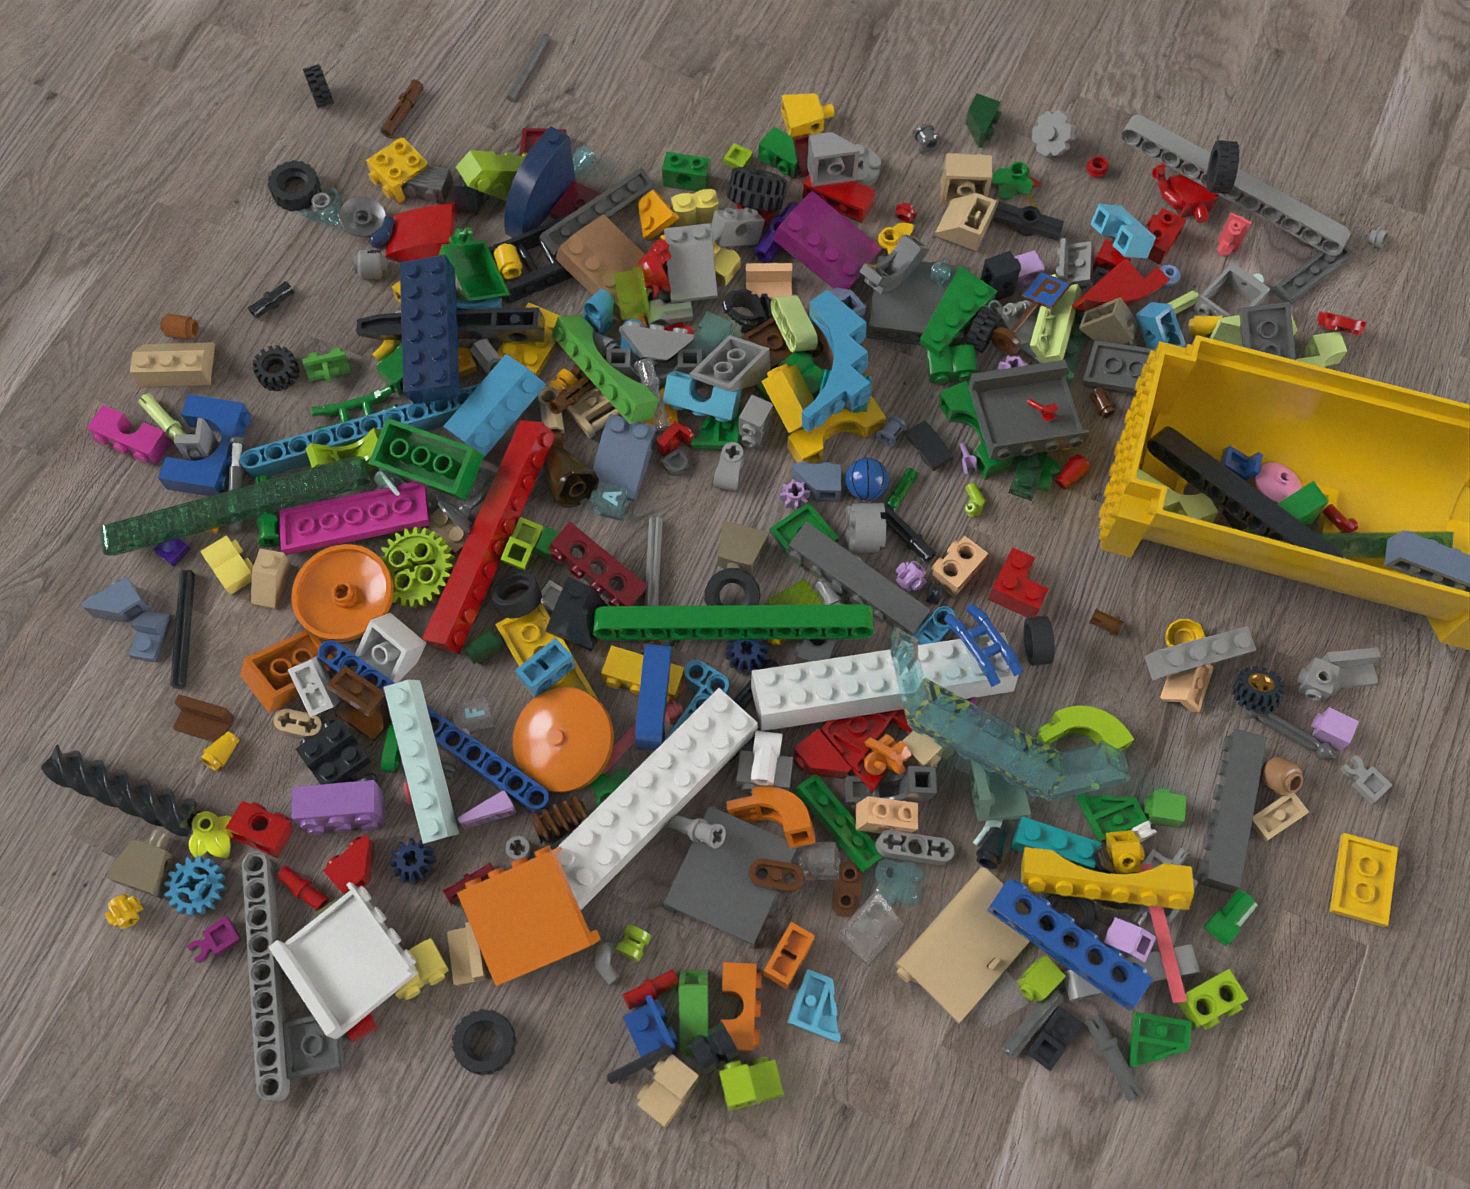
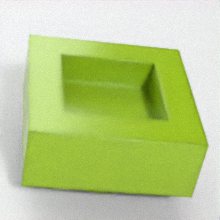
[723,143,753,168]

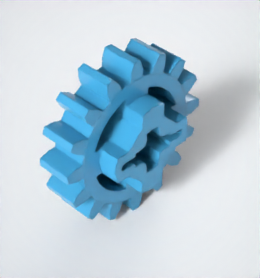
[164,856,227,917]

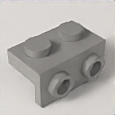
[1056,238,1094,286]

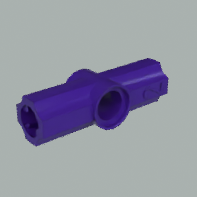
[754,202,799,263]

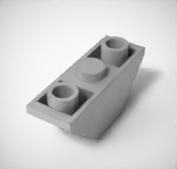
[619,321,694,361]

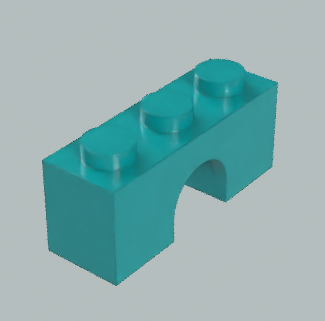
[1010,816,1101,870]

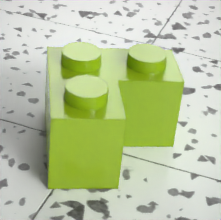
[719,1057,784,1112]

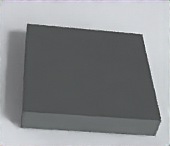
[283,1016,345,1080]

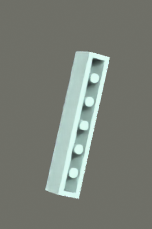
[384,680,459,844]

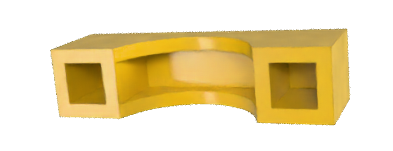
[787,396,886,464]

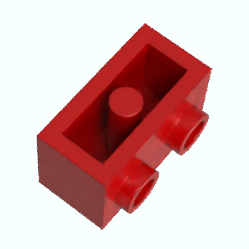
[1147,208,1186,265]

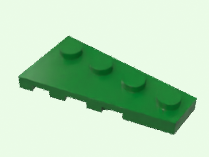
[919,266,997,356]

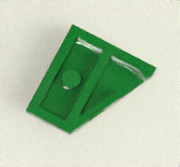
[691,404,741,450]
[1075,793,1148,843]

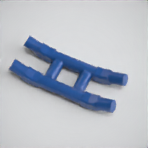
[944,604,1023,687]

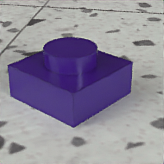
[153,532,191,567]

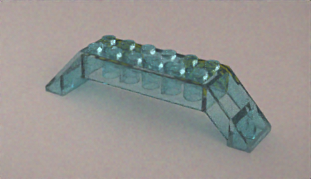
[890,627,1131,801]

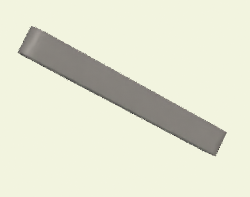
[242,851,290,1102]

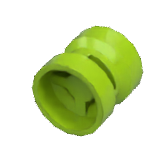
[615,924,652,962]

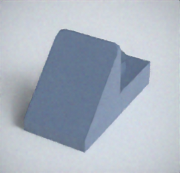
[129,611,172,663]

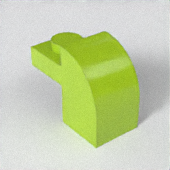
[501,517,543,571]

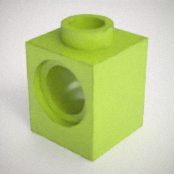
[1015,955,1066,1003]

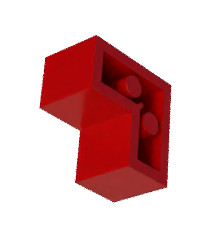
[988,547,1049,618]

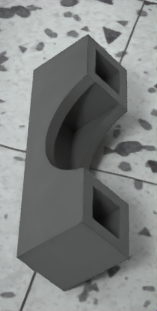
[606,349,702,386]

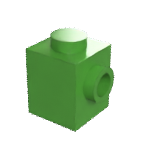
[1143,789,1186,828]

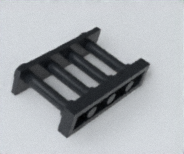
[489,215,574,303]

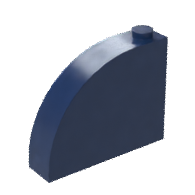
[504,126,576,238]

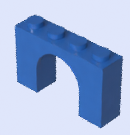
[158,394,251,498]

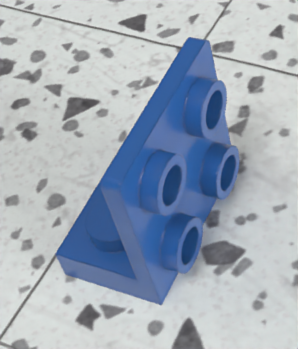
[623,995,679,1070]

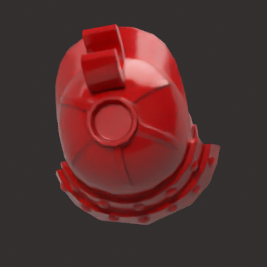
[636,238,671,299]

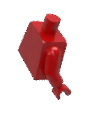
[1151,163,1219,223]

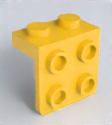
[366,138,428,204]

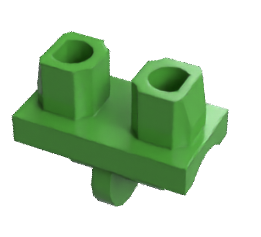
[303,347,351,383]

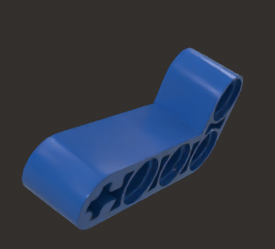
[635,644,672,751]

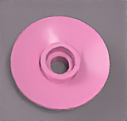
[1254,462,1302,504]

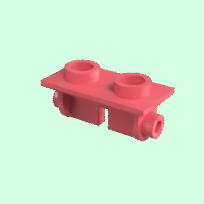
[1217,212,1252,257]

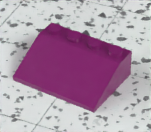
[772,191,882,290]

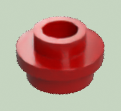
[1086,156,1109,178]
[895,203,917,223]

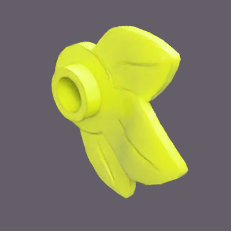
[189,811,232,859]

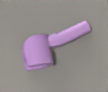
[959,443,978,474]

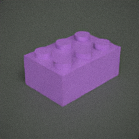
[292,780,385,835]

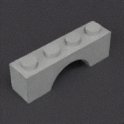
[1144,626,1256,681]

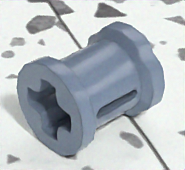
[876,415,907,447]

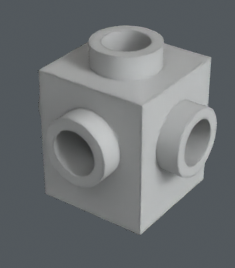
[1297,657,1340,702]

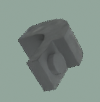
[859,234,930,294]
[845,766,937,805]

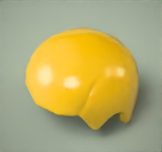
[1165,619,1206,647]

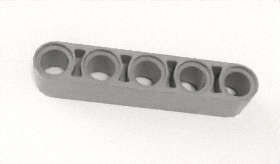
[1063,945,1200,1001]

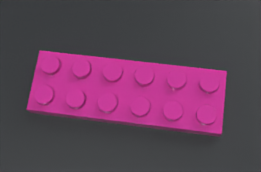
[279,482,430,555]

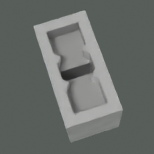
[739,395,774,450]

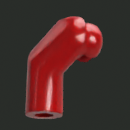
[1322,504,1358,535]

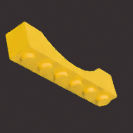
[1021,847,1194,910]

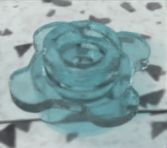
[931,258,951,286]

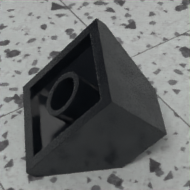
[545,577,608,651]

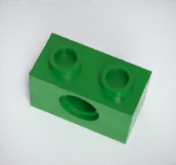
[662,151,711,192]

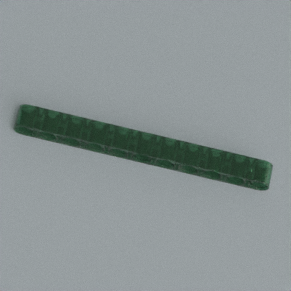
[99,456,371,556]

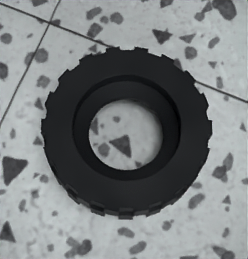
[1207,140,1240,194]
[268,160,321,211]
[704,568,761,606]
[452,1009,517,1075]

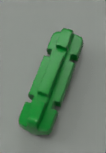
[885,468,918,511]

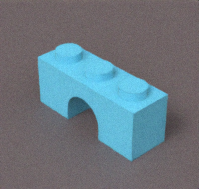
[1090,204,1156,258]
[662,370,742,422]

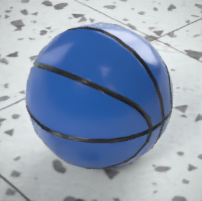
[846,458,889,501]

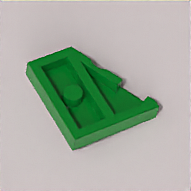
[1128,1011,1192,1068]

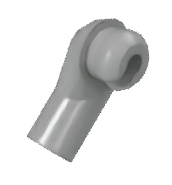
[595,942,620,986]

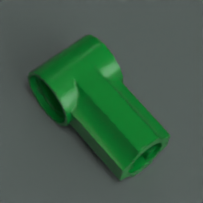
[1203,890,1258,947]

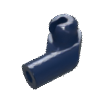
[370,216,395,248]

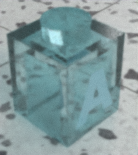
[590,482,629,521]

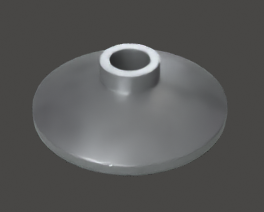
[339,196,385,237]

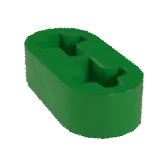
[381,723,401,773]

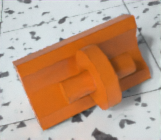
[864,734,912,775]

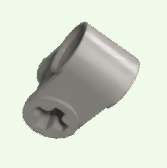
[713,442,744,492]

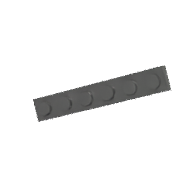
[540,168,655,255]

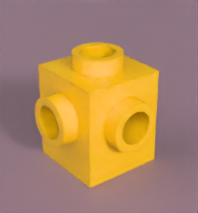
[1106,830,1144,874]

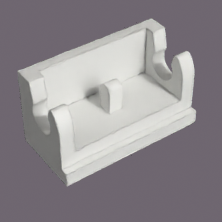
[288,655,341,717]

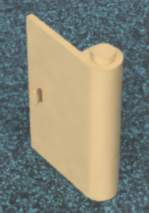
[895,867,1044,1023]

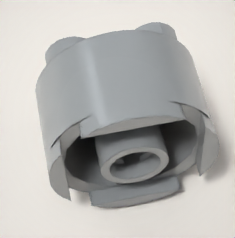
[846,503,886,553]

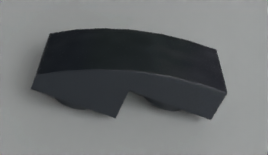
[905,420,954,471]

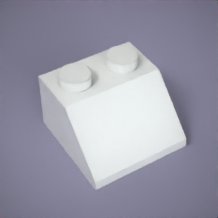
[355,613,427,683]

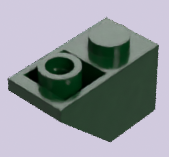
[965,93,1002,148]

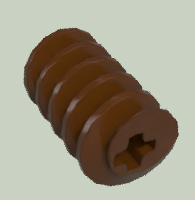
[532,796,589,845]

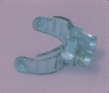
[301,187,343,226]

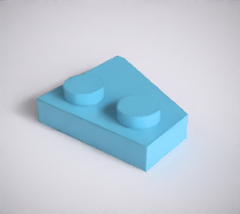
[787,969,841,1043]

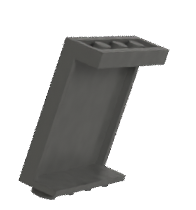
[867,256,971,348]
[968,360,1090,460]
[664,806,800,949]

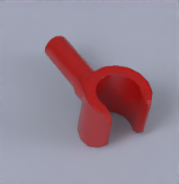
[1027,399,1058,421]

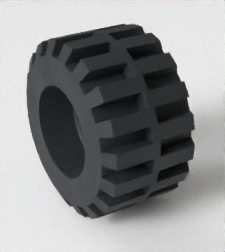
[727,167,788,212]

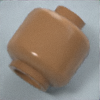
[1261,757,1303,796]

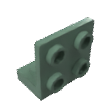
[968,759,1031,821]

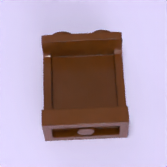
[327,666,391,741]

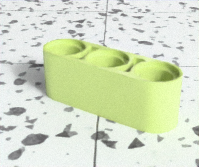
[771,295,818,352]

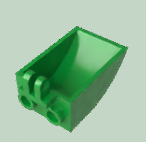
[439,227,510,301]

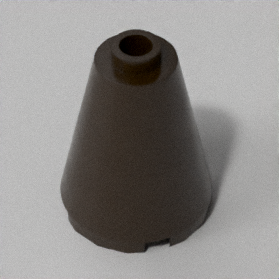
[543,443,599,508]

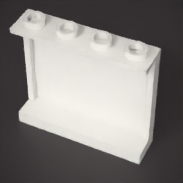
[269,882,419,1039]

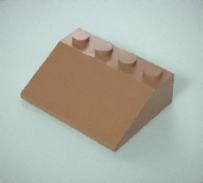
[556,214,669,323]

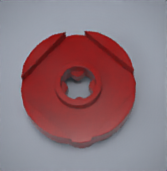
[1317,311,1367,336]

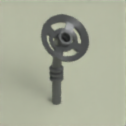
[437,477,495,534]

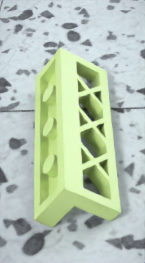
[1030,274,1081,363]

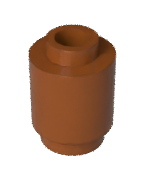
[160,313,199,340]

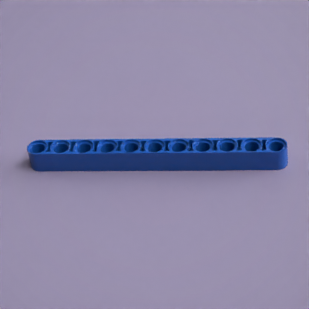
[318,640,551,815]

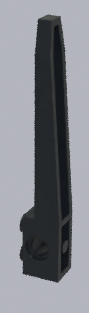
[356,308,545,342]

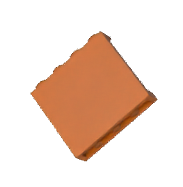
[457,845,601,986]

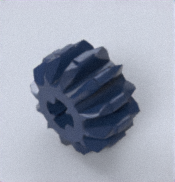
[725,639,768,675]
[389,838,437,885]

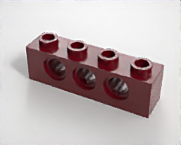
[547,521,648,606]

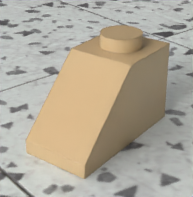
[251,548,292,610]

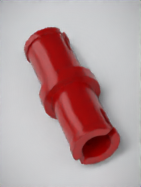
[276,865,329,911]
[622,969,679,1010]

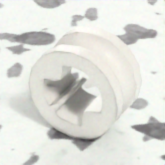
[1131,820,1157,842]

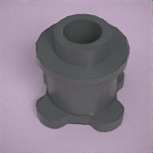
[914,124,942,154]

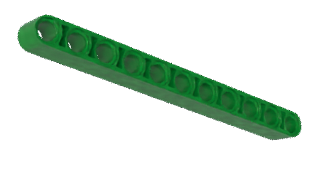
[593,604,874,640]

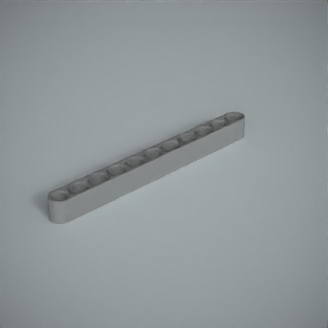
[1121,115,1350,256]

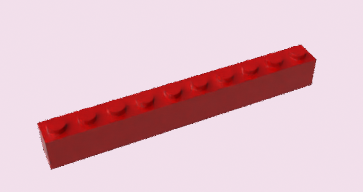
[422,420,556,654]

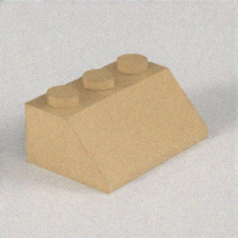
[130,342,215,387]

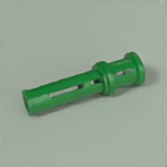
[255,475,281,548]

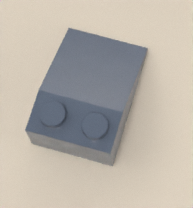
[593,414,657,501]

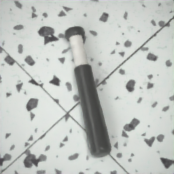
[226,437,245,533]

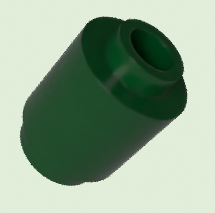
[464,629,504,664]

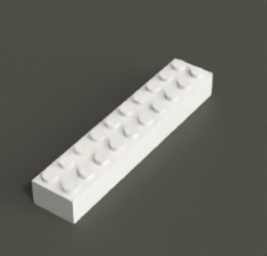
[751,632,1019,731]
[556,688,758,910]

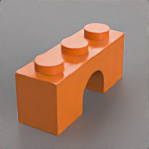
[720,962,762,1054]

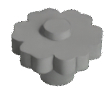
[1032,110,1076,157]

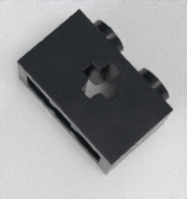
[980,251,1021,301]

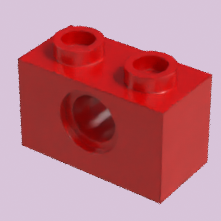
[225,800,294,858]

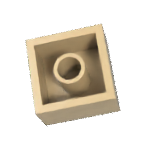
[941,153,992,204]

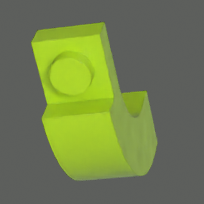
[306,428,382,478]
[1036,706,1134,760]

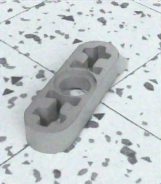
[876,830,955,865]

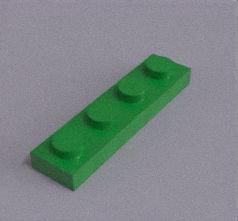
[794,774,883,873]

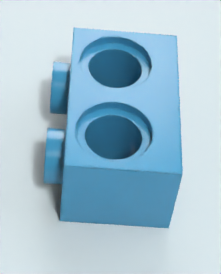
[515,638,576,698]

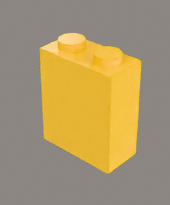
[761,364,814,433]

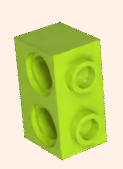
[1178,969,1248,1030]

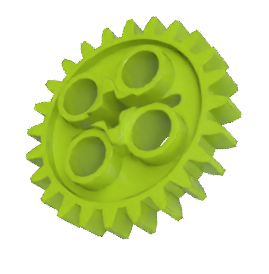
[379,527,455,609]

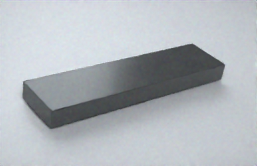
[1272,246,1354,305]

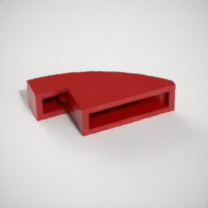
[1072,258,1170,311]

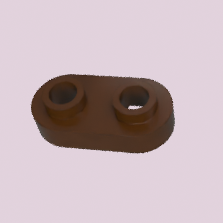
[749,858,804,893]
[832,861,863,917]

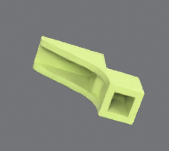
[1296,331,1347,368]
[1136,469,1218,523]

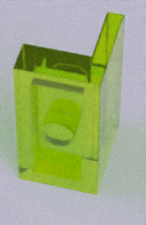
[614,265,650,320]

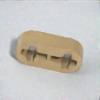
[273,709,324,739]

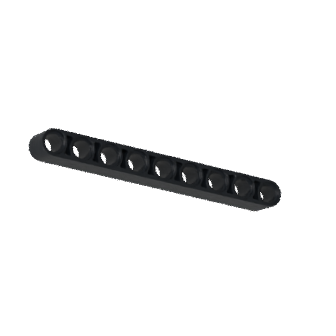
[1147,426,1346,559]

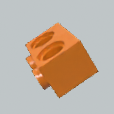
[763,922,815,990]

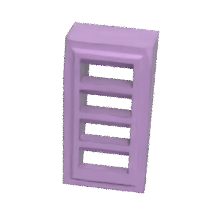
[458,790,517,829]

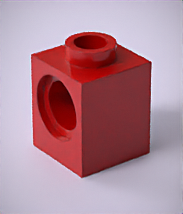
[1093,239,1131,271]

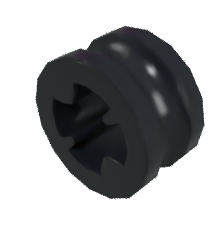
[926,580,944,605]

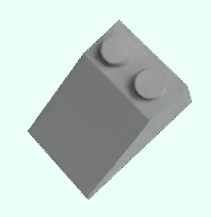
[664,223,718,303]
[690,335,771,392]

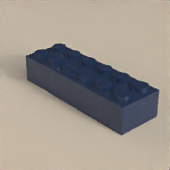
[400,255,460,404]

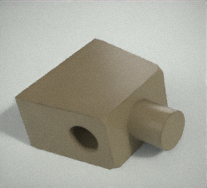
[1079,298,1138,346]
[718,520,769,575]
[106,829,174,899]

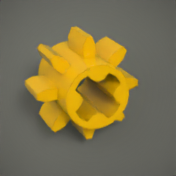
[104,894,143,929]

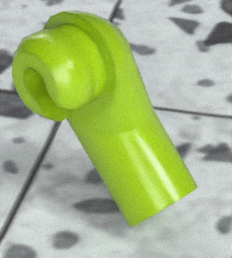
[965,482,985,517]

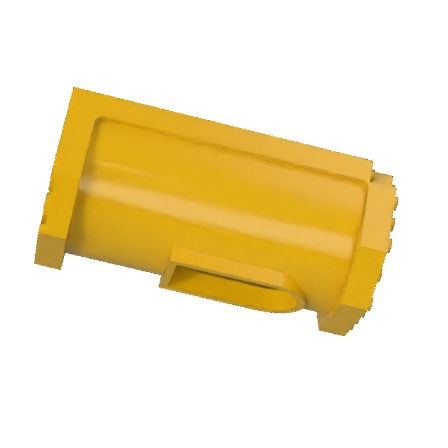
[1098,335,1470,650]

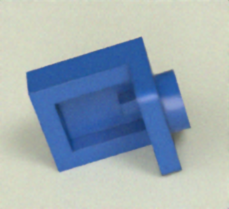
[1220,445,1263,481]

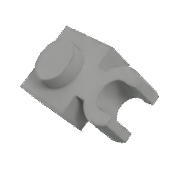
[1340,755,1392,804]

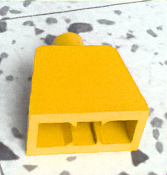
[781,93,834,137]

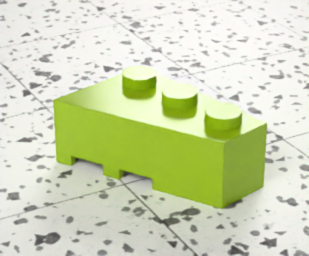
[456,150,528,201]

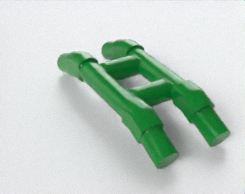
[310,384,399,430]

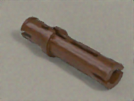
[380,79,424,138]
[548,375,595,415]

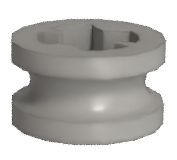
[506,836,531,861]

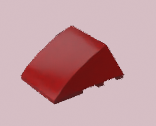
[385,201,458,263]

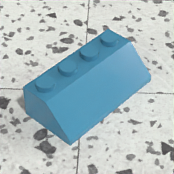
[443,354,546,458]

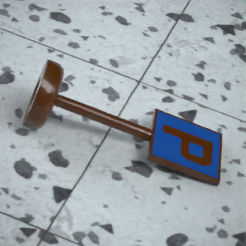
[990,271,1071,356]

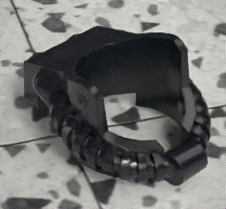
[721,289,773,333]

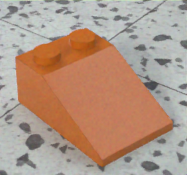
[240,630,334,713]

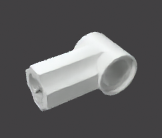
[751,730,782,786]

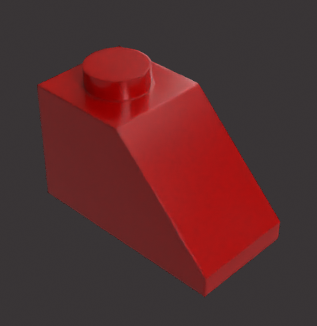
[793,729,852,779]

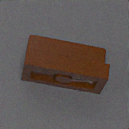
[173,694,234,742]

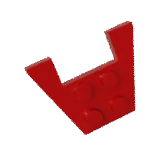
[821,708,929,793]

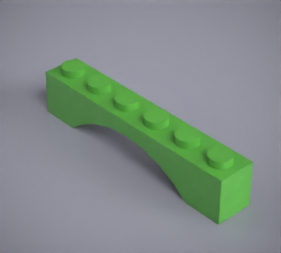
[552,314,659,424]

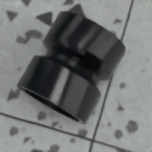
[687,1022,740,1076]

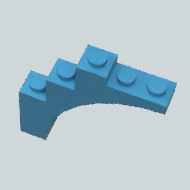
[802,290,870,432]

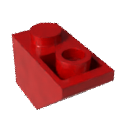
[323,834,375,895]

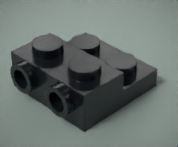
[295,718,371,785]

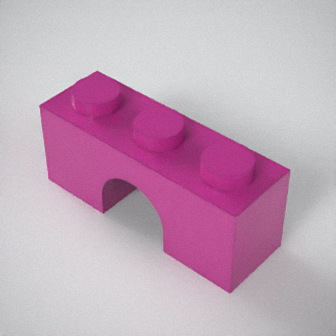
[87,405,172,466]

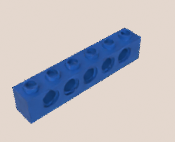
[987,878,1153,1011]

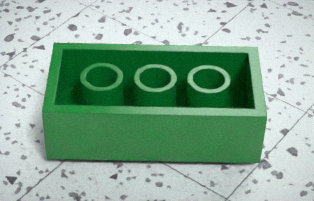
[369,418,484,501]

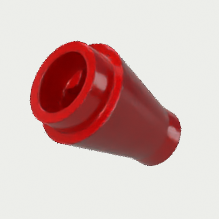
[1055,454,1091,490]

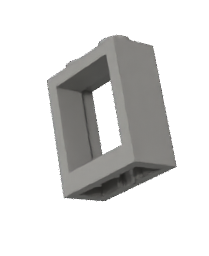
[1193,262,1270,317]

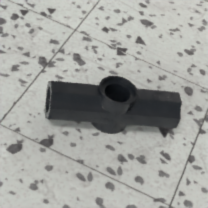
[993,201,1065,241]

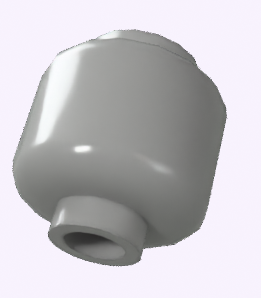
[354,249,388,280]

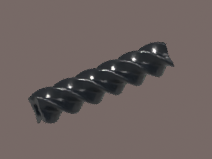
[41,744,202,837]

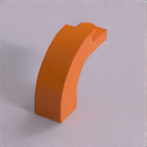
[726,786,816,848]

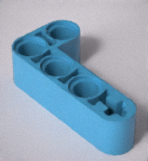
[663,660,729,743]

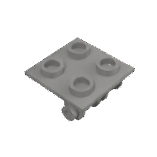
[995,300,1041,345]

